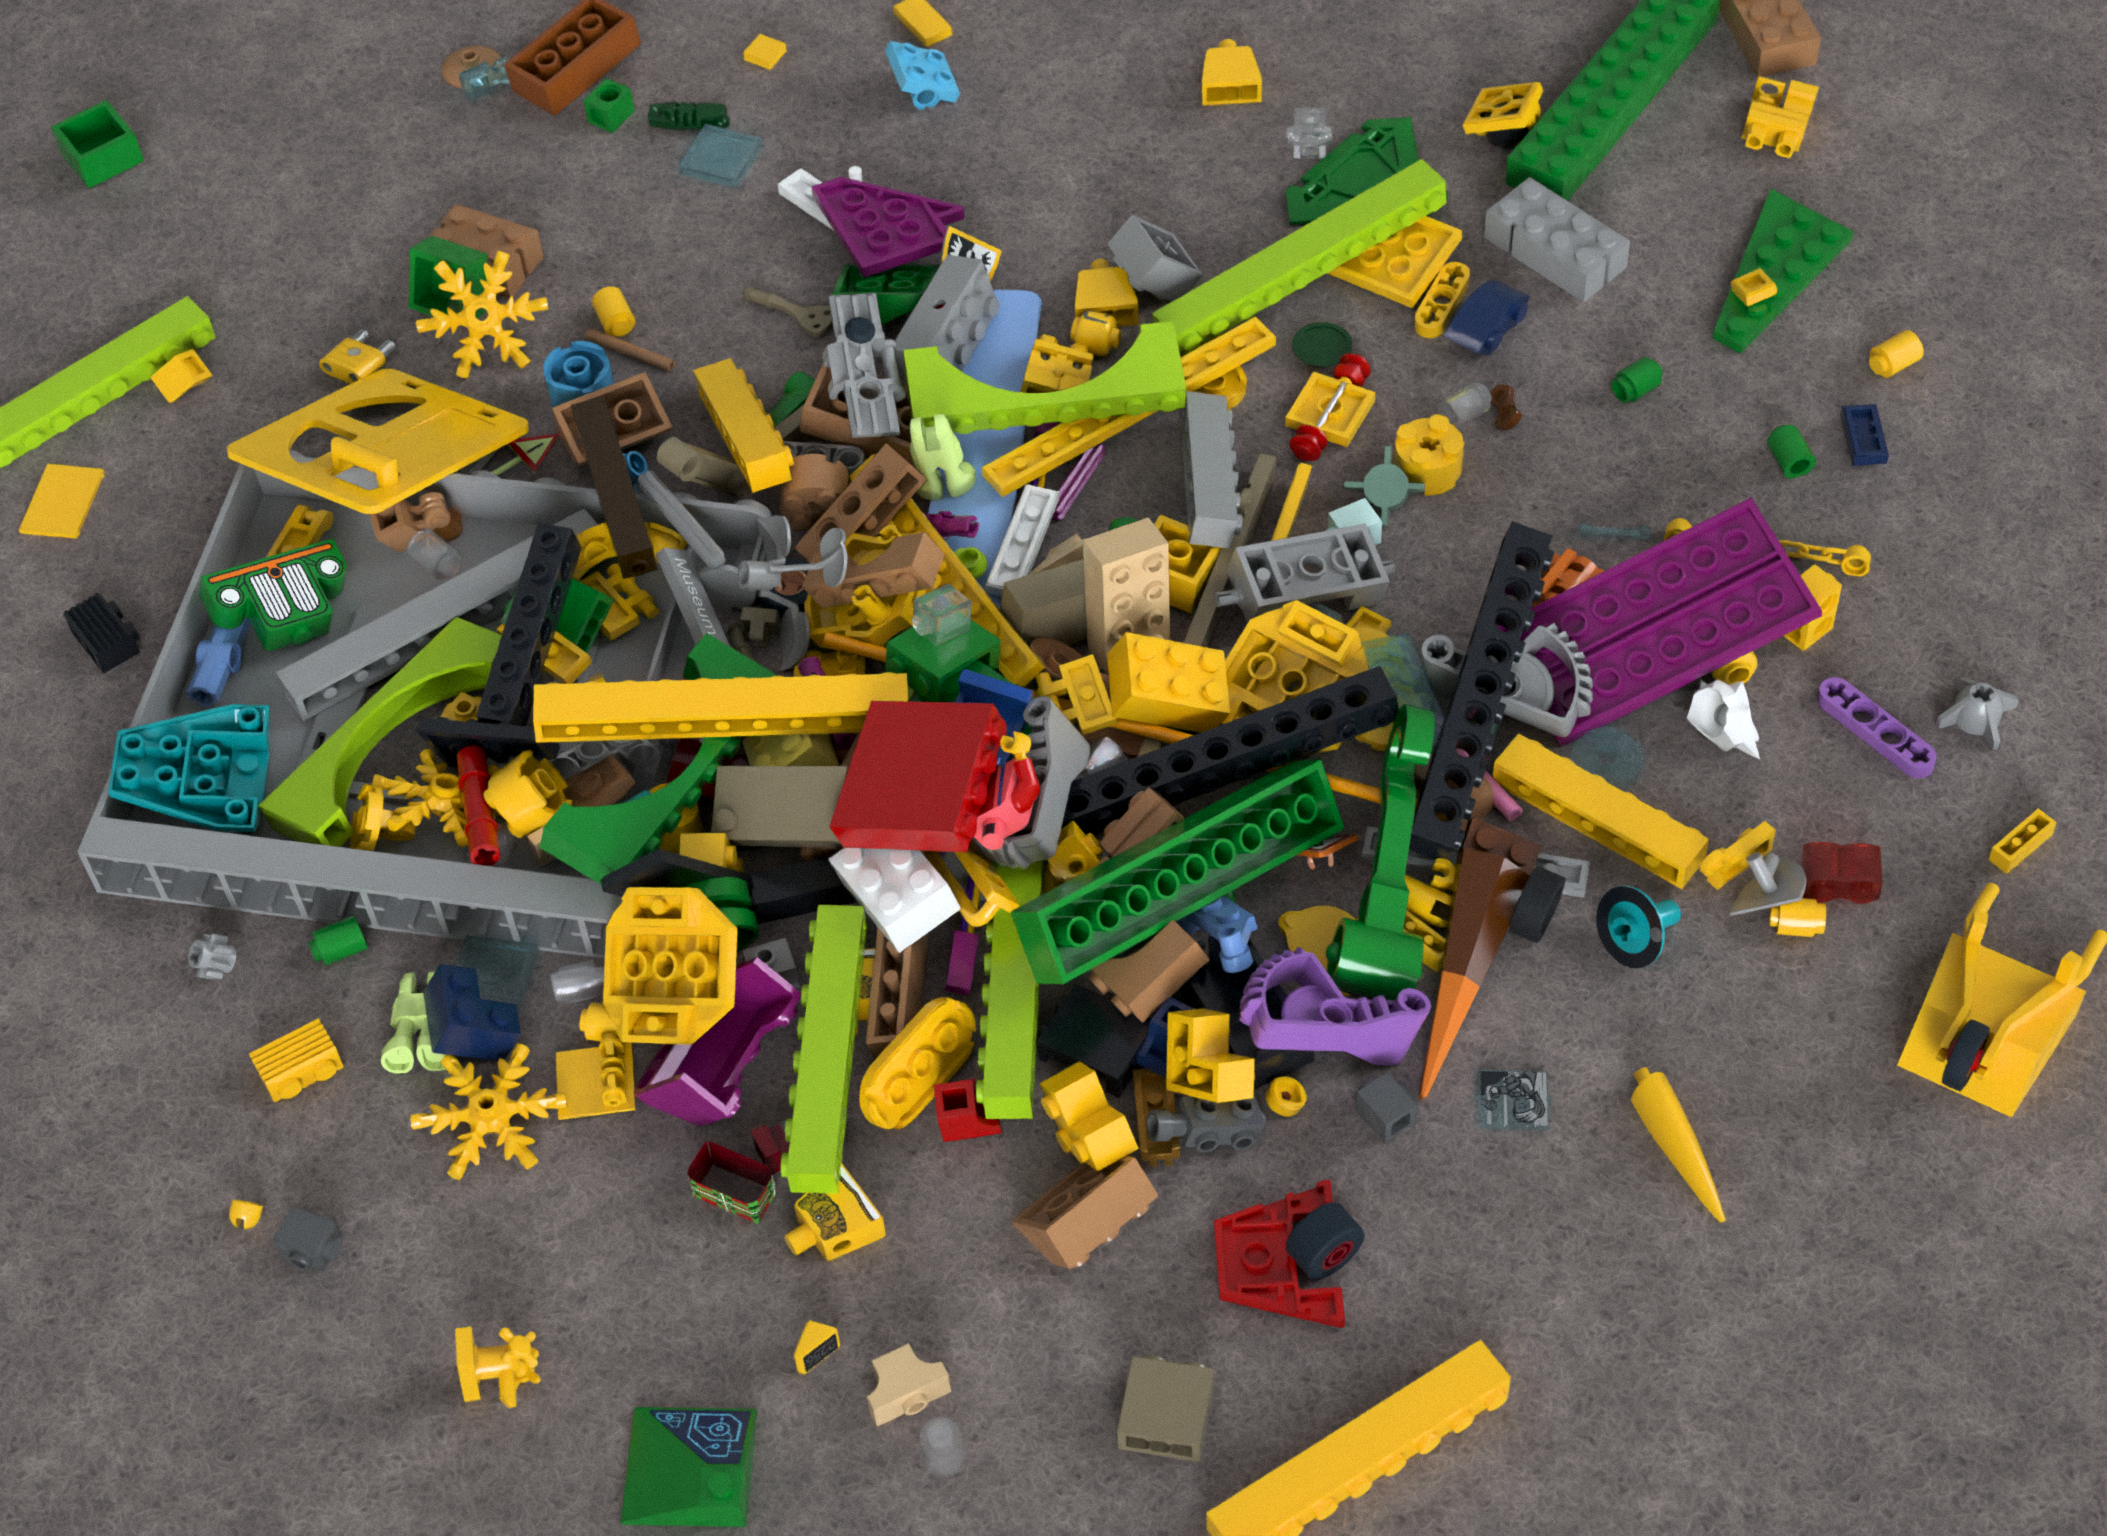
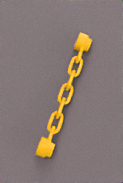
[1664,518,1871,577]

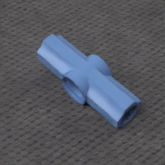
[187,618,251,707]

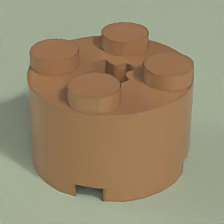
[779,454,849,530]

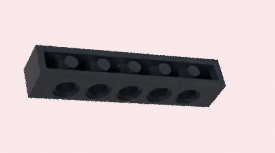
[476,523,582,726]

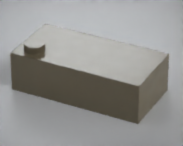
[1000,559,1087,646]
[711,766,849,848]

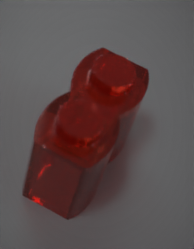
[1801,842,1882,904]

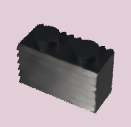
[63,593,140,674]

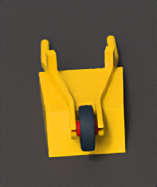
[1897,883,2107,1117]

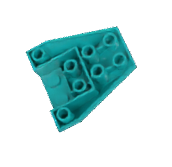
[108,704,270,832]

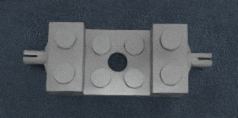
[1214,524,1395,624]

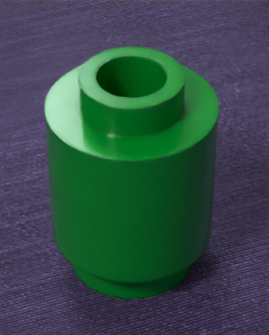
[1610,357,1663,403]

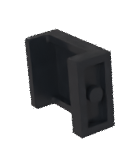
[1037,983,1152,1098]

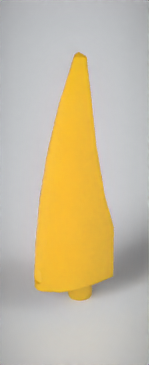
[1631,1067,1726,1223]

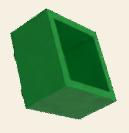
[51,99,144,189]
[408,236,488,326]

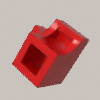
[934,1078,1002,1142]

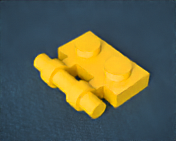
[579,563,659,641]
[1035,654,1117,735]

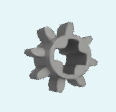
[188,933,236,980]

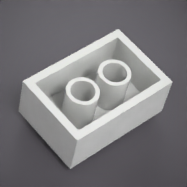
[829,847,961,953]

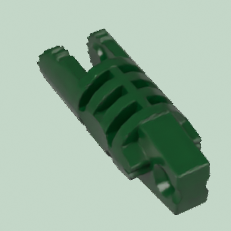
[648,102,730,131]

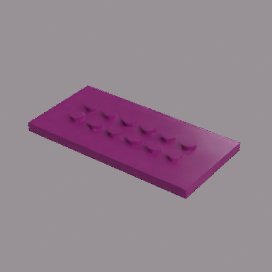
[1497,497,1822,747]

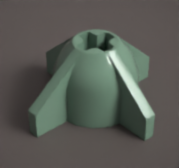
[1344,446,1426,527]

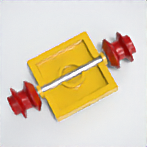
[1285,353,1375,461]

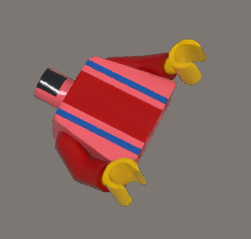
[972,731,1040,850]

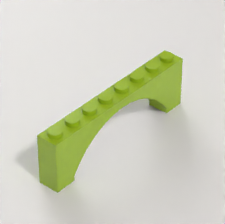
[903,321,1187,434]
[258,617,502,847]

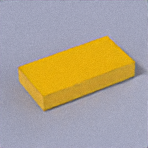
[893,0,952,47]

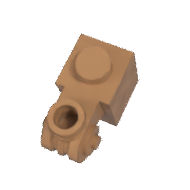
[370,492,451,553]

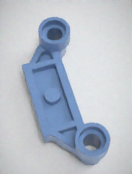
[1176,896,1258,973]

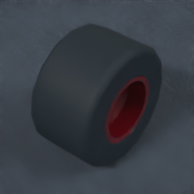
[1286,1202,1365,1280]

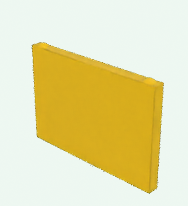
[19,464,105,539]

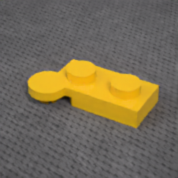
[1700,821,1776,890]

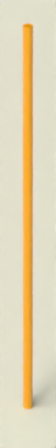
[823,631,1448,821]

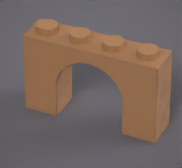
[1088,856,1210,1023]

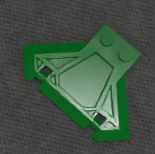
[1285,117,1448,225]

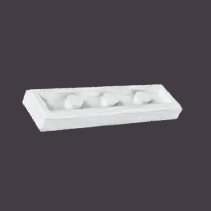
[985,484,1059,597]

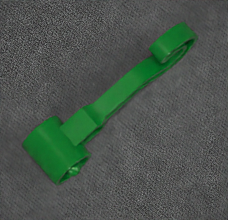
[1326,704,1435,1001]

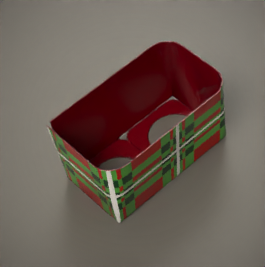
[687,1141,777,1224]

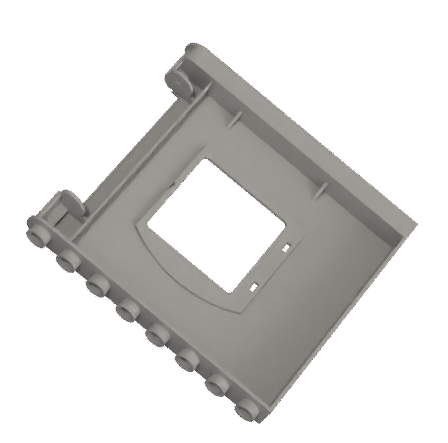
[77,450,772,958]

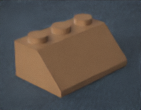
[552,372,673,467]
[1011,1156,1159,1269]

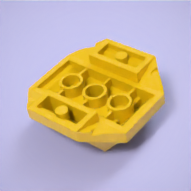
[1222,600,1370,756]
[603,887,737,1045]

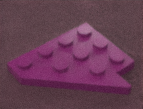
[811,177,965,278]

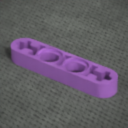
[1817,677,1937,778]

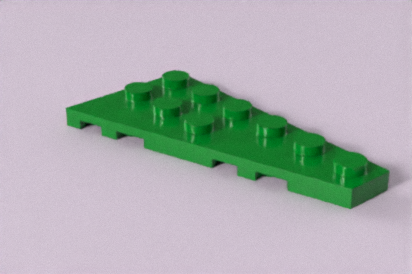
[1712,189,1854,354]

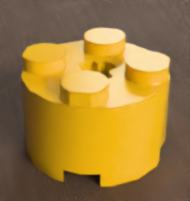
[1394,414,1464,496]
[483,750,572,838]

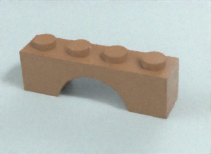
[802,532,945,608]

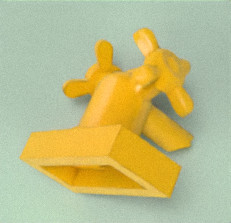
[455,1327,541,1409]

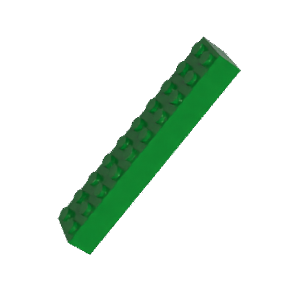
[1505,0,1721,201]
[1011,760,1344,984]

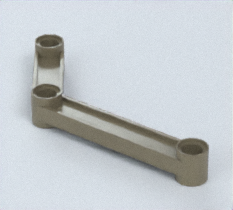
[656,405,813,500]

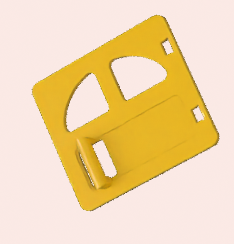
[227,369,529,514]

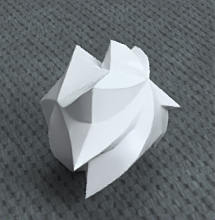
[1687,679,1760,759]

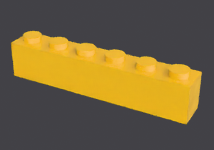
[693,358,794,493]
[1493,733,1709,889]

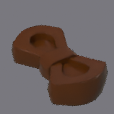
[1487,384,1522,430]

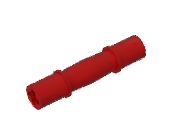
[457,746,500,866]

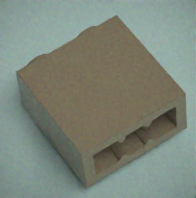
[1117,1355,1215,1462]

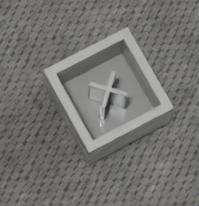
[1107,215,1203,301]

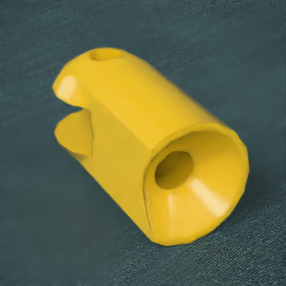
[1404,874,1452,928]

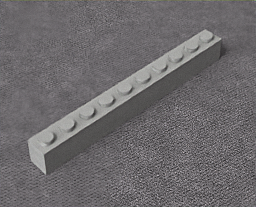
[276,508,598,721]

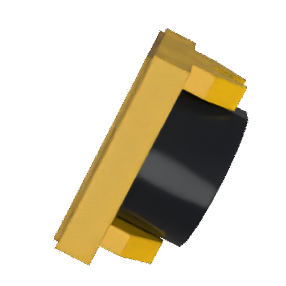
[1463,82,1543,146]

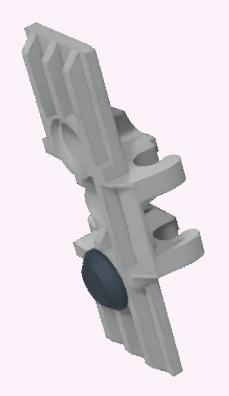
[822,293,906,438]

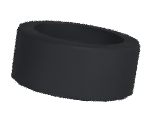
[1509,867,1566,943]

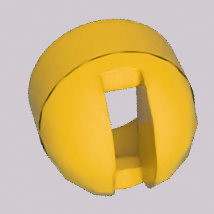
[229,1199,263,1230]

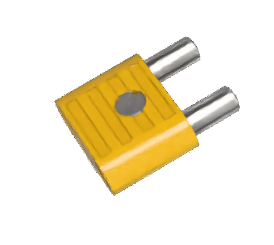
[319,329,395,384]

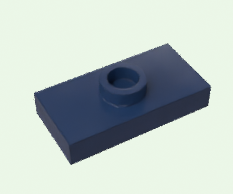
[1840,404,1889,466]

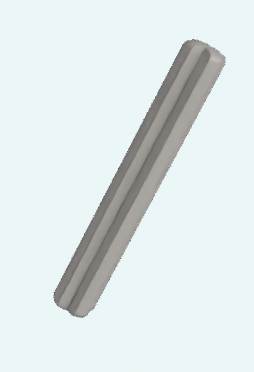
[638,470,726,569]

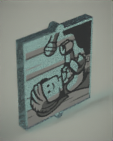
[1475,1070,1552,1130]

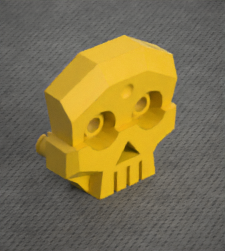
[804,525,942,650]

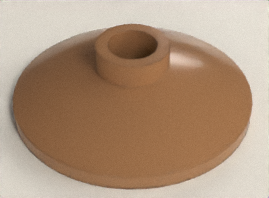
[441,45,503,89]
[1029,637,1083,682]

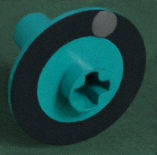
[1596,886,1681,968]

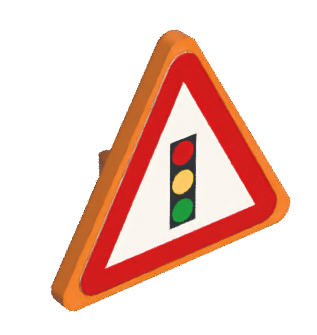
[1298,834,1358,870]

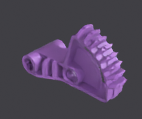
[1239,947,1431,1065]

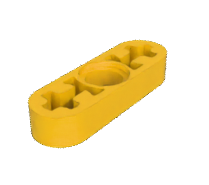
[1414,262,1470,338]

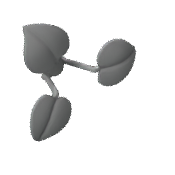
[738,515,847,671]

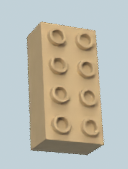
[1083,517,1170,674]

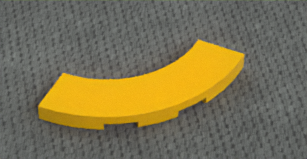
[573,522,688,581]

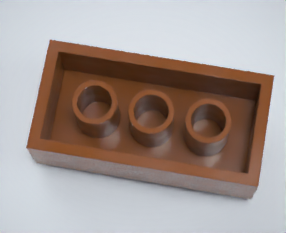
[504,0,641,116]

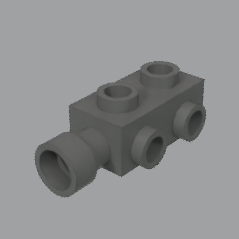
[1147,1094,1266,1153]

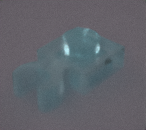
[458,57,510,102]

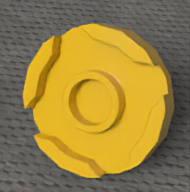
[349,784,416,851]

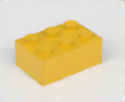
[1107,632,1230,733]

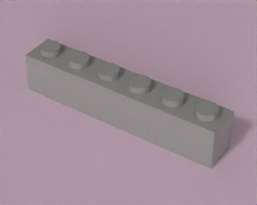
[1180,391,1242,549]

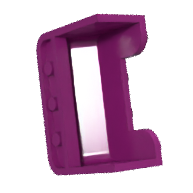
[633,957,801,1126]

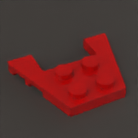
[1214,1180,1345,1328]

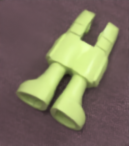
[910,414,976,501]
[381,971,447,1074]

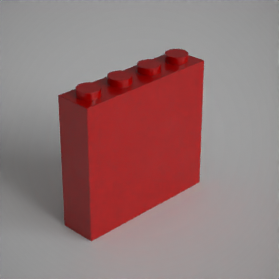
[829,701,1007,853]

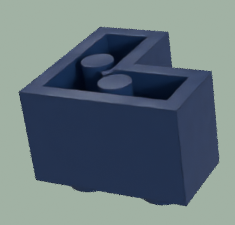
[423,964,521,1061]

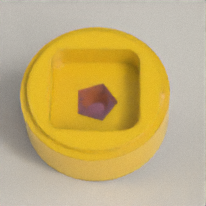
[1265,1076,1307,1117]

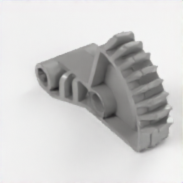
[1421,623,1593,738]
[971,696,1090,869]

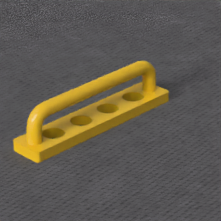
[923,839,1020,927]

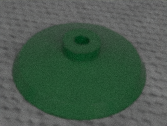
[1292,322,1352,367]

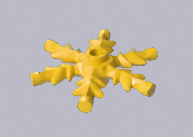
[416,250,549,379]
[372,749,501,847]
[410,1043,567,1180]

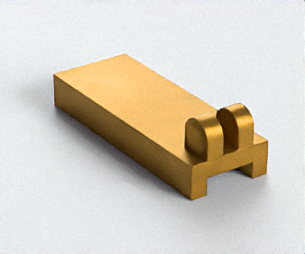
[1132,1069,1181,1168]

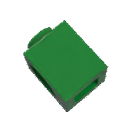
[583,78,635,133]

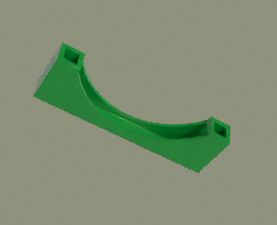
[540,633,778,885]

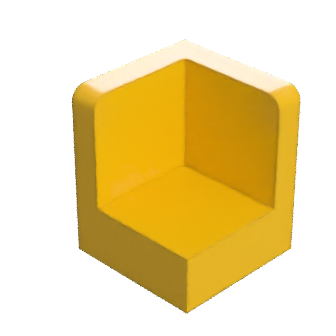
[150,349,213,403]

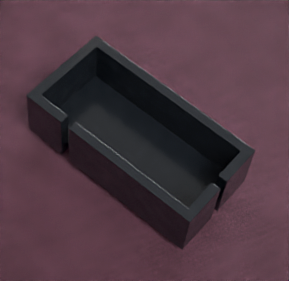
[1179,935,1314,1090]

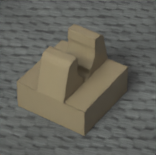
[740,607,782,648]

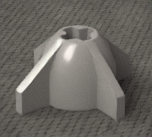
[1936,677,2019,750]

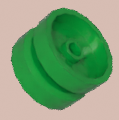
[683,877,760,952]

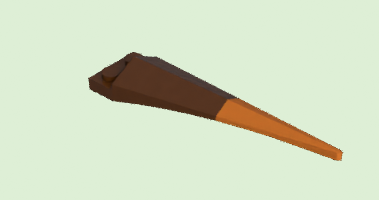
[1418,816,1541,1100]

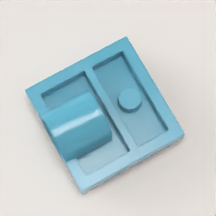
[885,41,960,110]

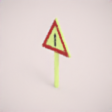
[491,433,559,476]

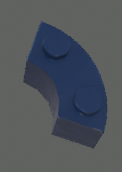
[1444,280,1530,355]

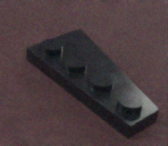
[415,717,560,767]

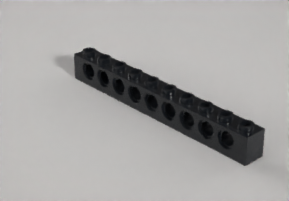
[1409,521,1554,859]
[1061,666,1399,835]

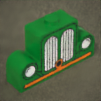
[199,538,347,651]

